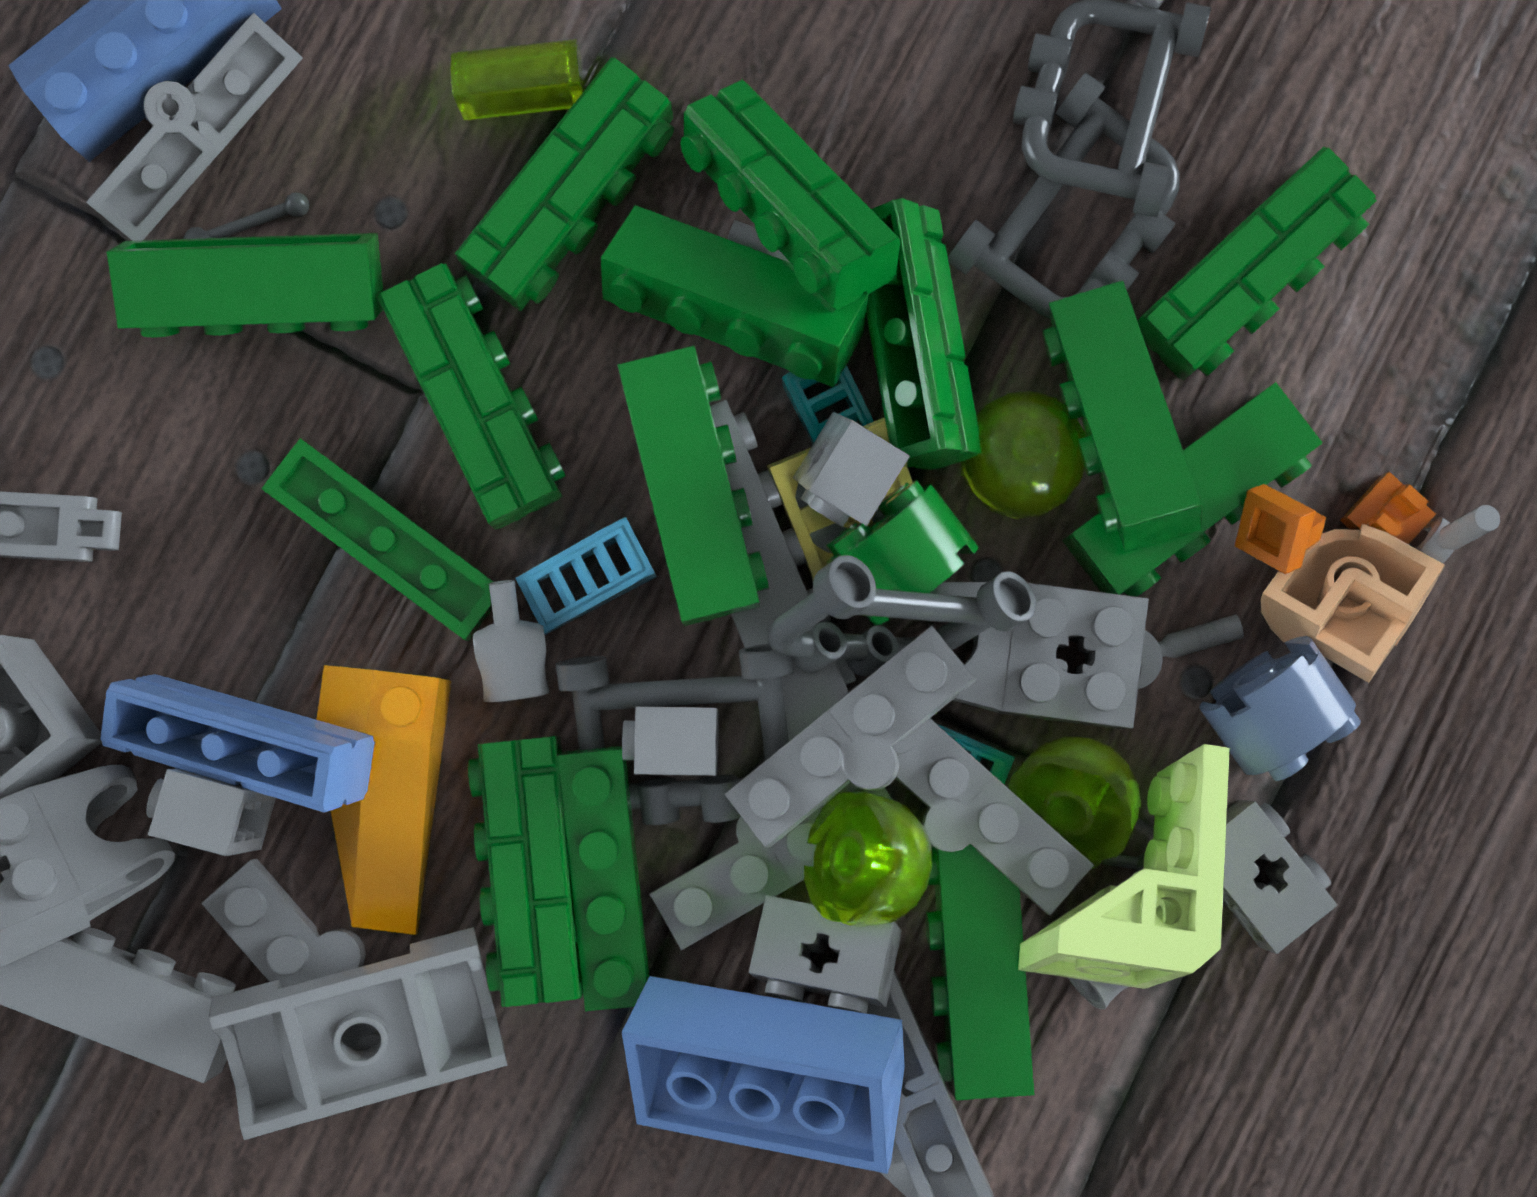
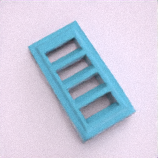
[515,517,657,635]

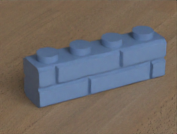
[100,674,375,813]

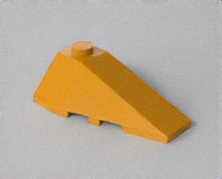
[316,665,452,935]

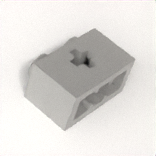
[793,412,910,527]
[622,707,719,776]
[146,769,276,856]
[1223,800,1338,954]
[748,895,902,1014]

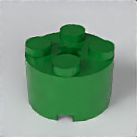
[826,480,979,626]

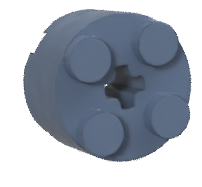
[1199,636,1361,781]

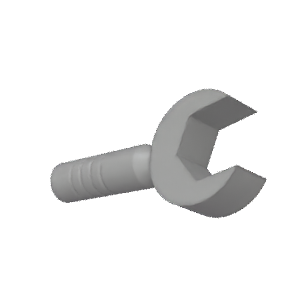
[1416,505,1500,564]
[1138,614,1244,689]

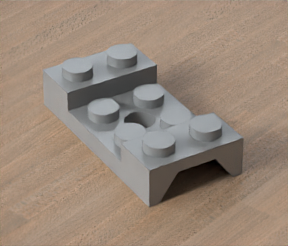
[209,927,508,1140]

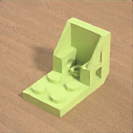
[1018,744,1230,989]

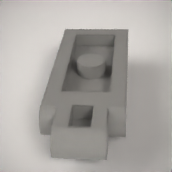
[0,492,122,562]

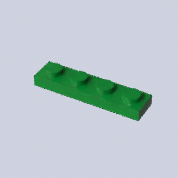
[261,438,494,641]
[557,746,649,1011]

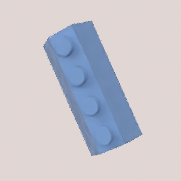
[8,0,282,162]
[621,976,905,1174]

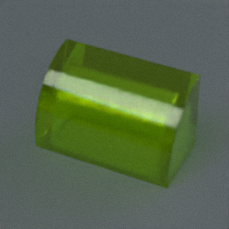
[451,39,584,121]

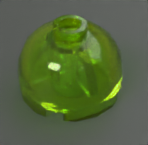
[960,391,1086,519]
[1008,736,1141,869]
[804,792,932,927]

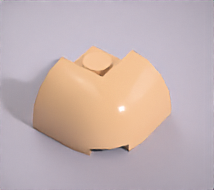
[1261,524,1445,683]

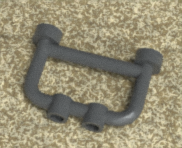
[1013,0,1211,218]
[948,72,1180,319]
[768,555,1036,676]
[555,644,794,825]

